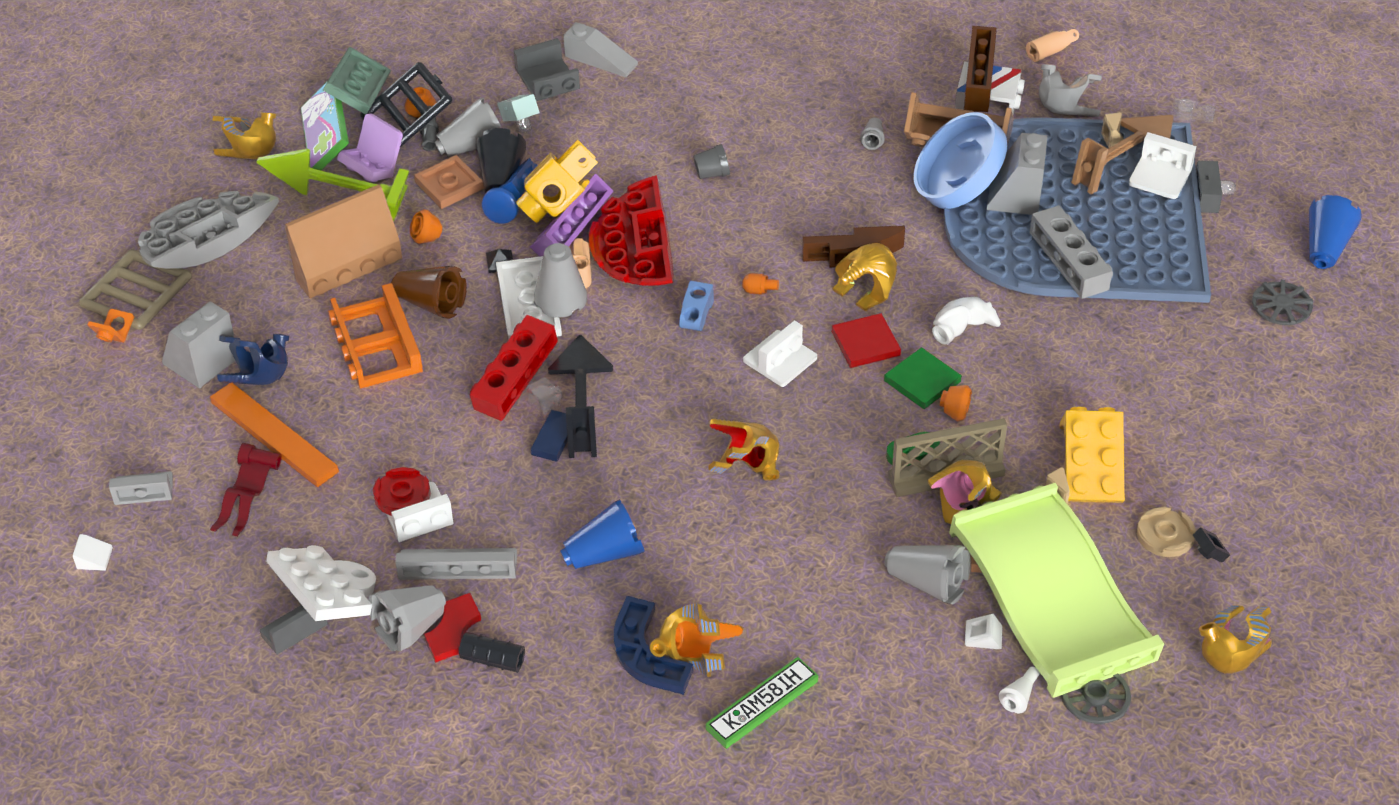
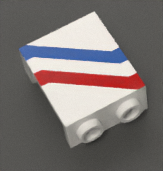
[955,62,1025,114]

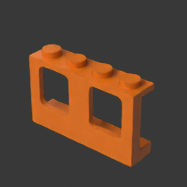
[328,283,423,389]

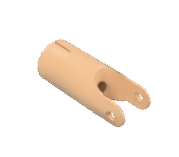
[1026,29,1079,62]

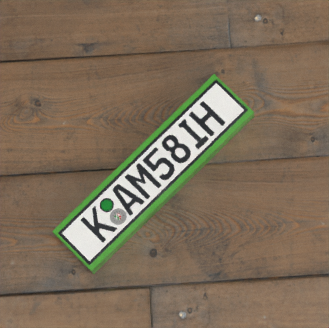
[706,657,818,749]

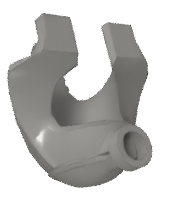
[1039,64,1102,117]

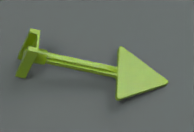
[256,149,409,221]

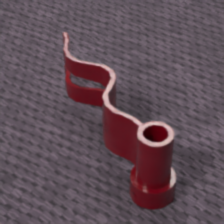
[210,443,282,537]

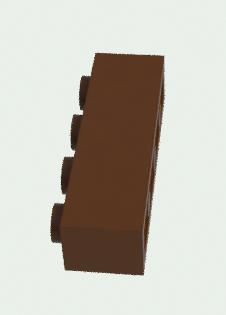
[964,25,997,112]

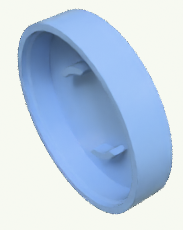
[914,112,1007,209]

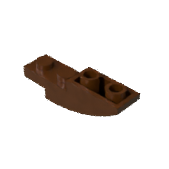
[802,225,905,268]

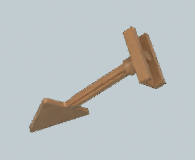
[1071,115,1174,194]

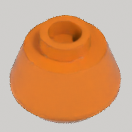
[404,87,437,118]
[410,209,442,244]
[940,385,972,422]

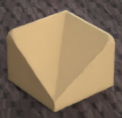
[1101,112,1124,148]

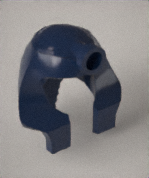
[217,334,289,385]

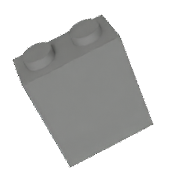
[987,133,1048,215]
[162,301,235,389]

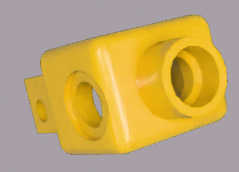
[516,139,598,223]

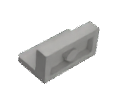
[109,471,173,505]

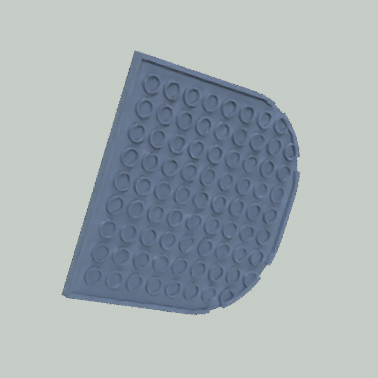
[944,118,1211,303]

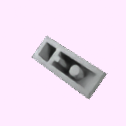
[564,22,638,77]

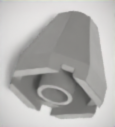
[369,585,446,651]

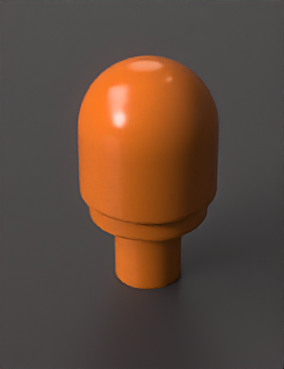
[742,273,779,295]

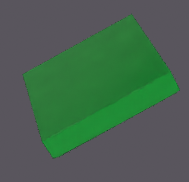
[884,347,962,409]

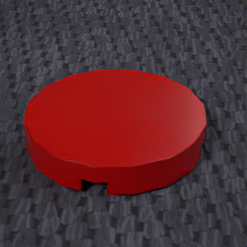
[373,467,431,516]

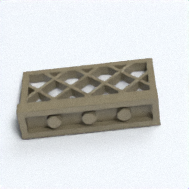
[888,418,1007,497]

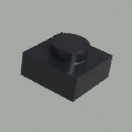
[1193,527,1230,562]

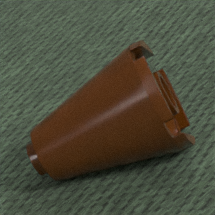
[391,266,467,319]

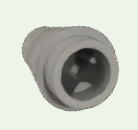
[860,117,885,150]

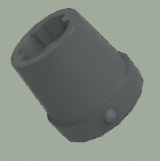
[693,144,730,179]

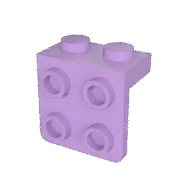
[337,114,403,182]

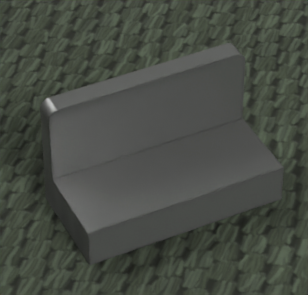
[260,605,328,655]

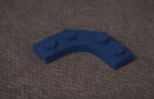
[613,596,693,695]

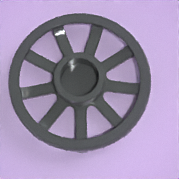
[1252,279,1313,325]
[1061,673,1131,725]

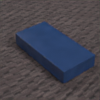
[531,410,568,462]

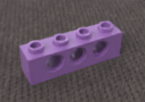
[530,173,613,257]

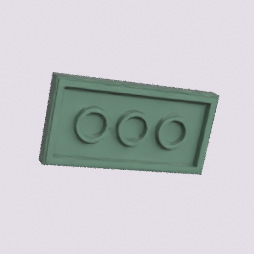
[323,47,391,114]

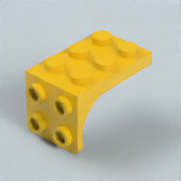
[1060,407,1125,503]

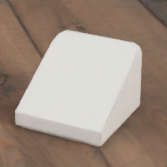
[73,534,113,570]
[965,614,1002,649]

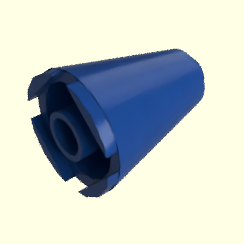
[1309,195,1362,269]
[560,499,645,569]

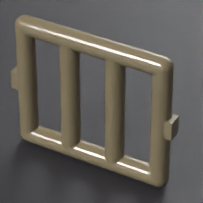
[79,249,192,330]

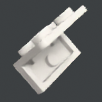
[1129,132,1197,199]
[386,482,453,542]

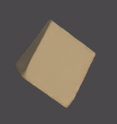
[1046,467,1070,504]

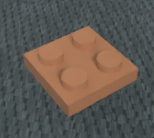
[414,155,484,209]

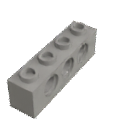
[1030,205,1113,299]

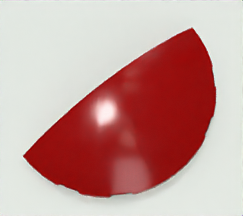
[589,175,674,286]

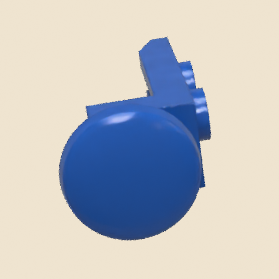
[482,158,538,224]

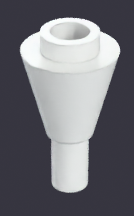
[999,667,1040,713]

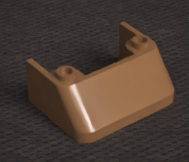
[904,92,1014,147]

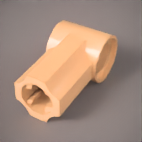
[569,238,592,288]

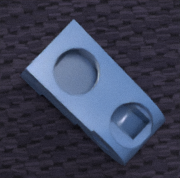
[679,281,714,331]

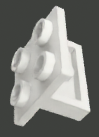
[743,320,817,387]

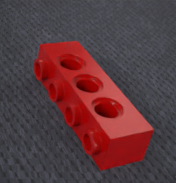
[469,315,558,421]

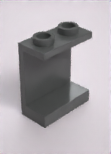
[513,38,580,101]

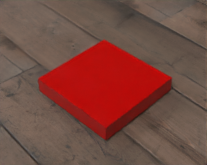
[831,313,901,368]

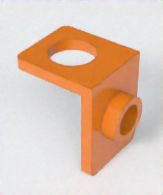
[87,309,134,343]

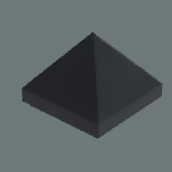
[486,249,513,273]

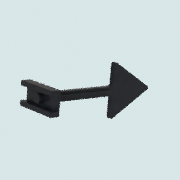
[548,335,613,458]

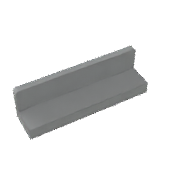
[396,548,517,580]

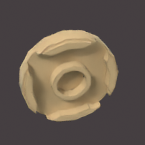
[1136,507,1196,557]

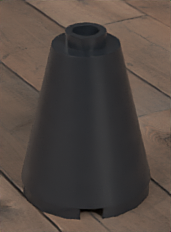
[476,128,526,193]

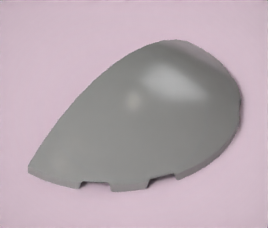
[138,191,279,269]

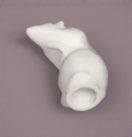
[932,297,1001,345]

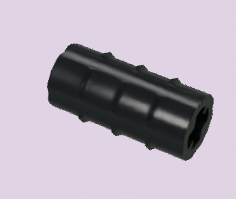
[459,632,525,673]

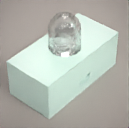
[497,94,540,134]

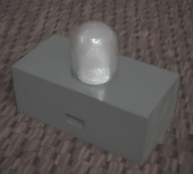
[1196,160,1236,213]

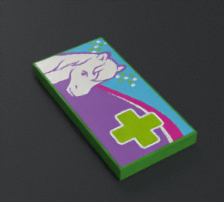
[301,82,349,170]

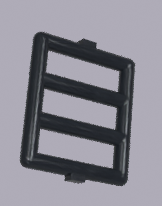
[360,62,453,147]

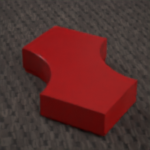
[424,593,481,663]

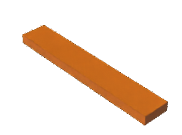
[210,383,339,488]

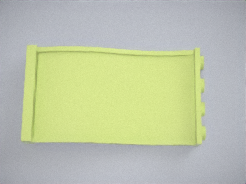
[949,483,1164,698]

